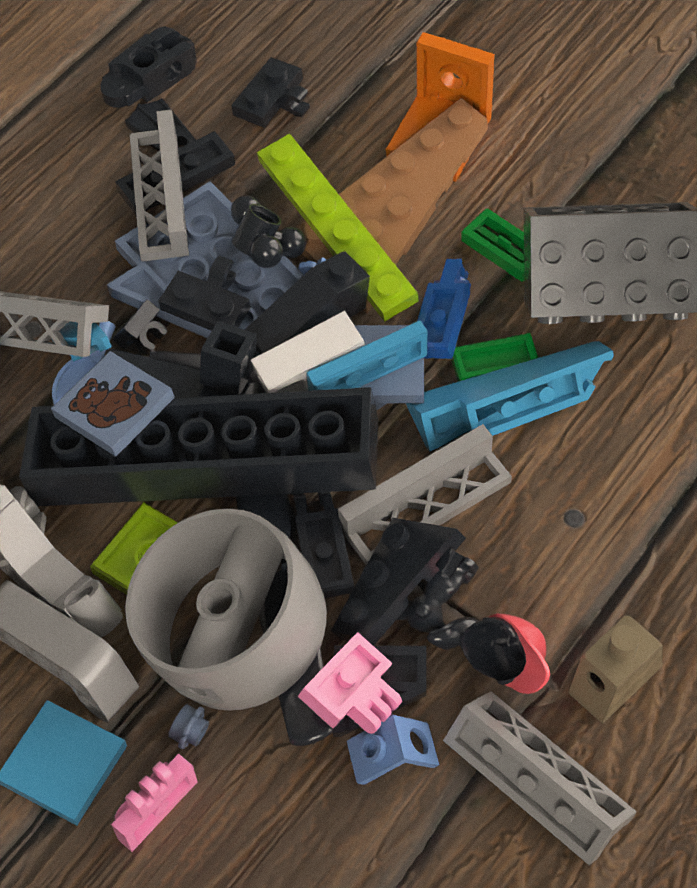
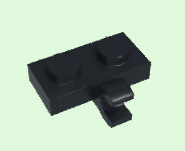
[231,57,310,128]
[158,255,251,331]

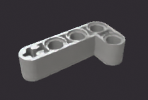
[0,580,139,722]

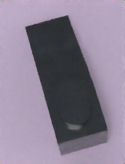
[244,251,370,355]

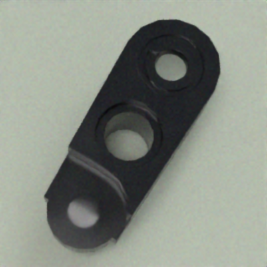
[100,26,197,108]

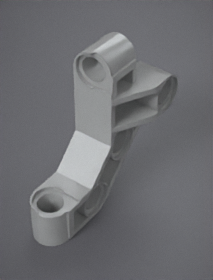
[0,484,123,638]

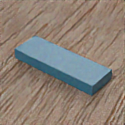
[306,321,428,391]

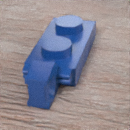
[417,259,471,359]

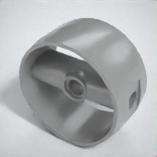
[126,509,327,710]

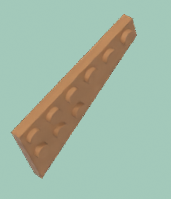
[297,98,488,314]

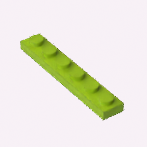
[257,134,419,322]

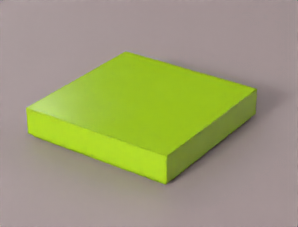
[90,502,178,595]

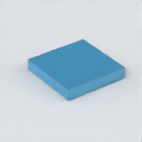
[0,700,127,825]

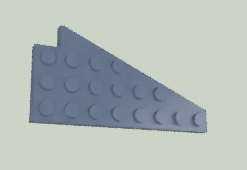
[107,181,387,410]

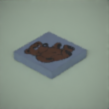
[51,351,175,456]

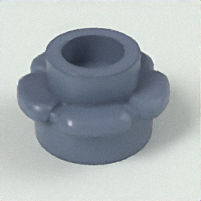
[169,704,209,749]

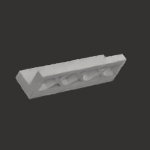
[130,110,189,262]
[0,291,109,357]
[338,424,512,565]
[443,691,637,865]

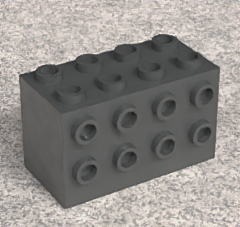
[523,202,697,324]

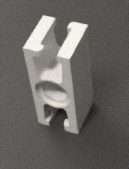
[251,311,365,393]

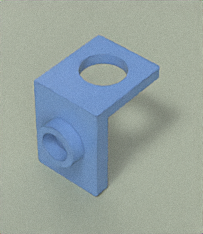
[347,715,439,785]

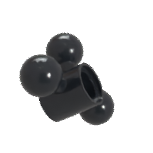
[231,195,307,268]

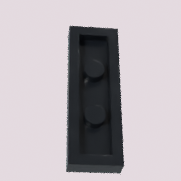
[115,131,236,216]

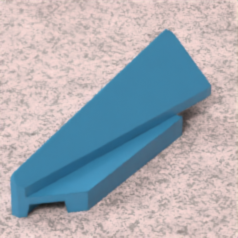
[406,341,614,451]

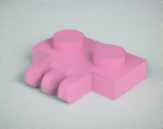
[298,632,402,734]
[111,754,198,852]

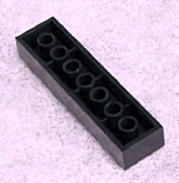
[19,387,378,507]

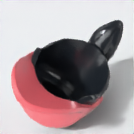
[427,613,550,694]

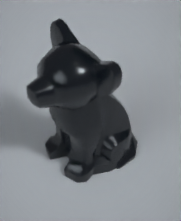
[396,547,479,634]

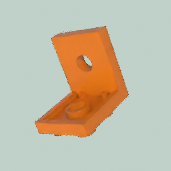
[386,32,495,182]

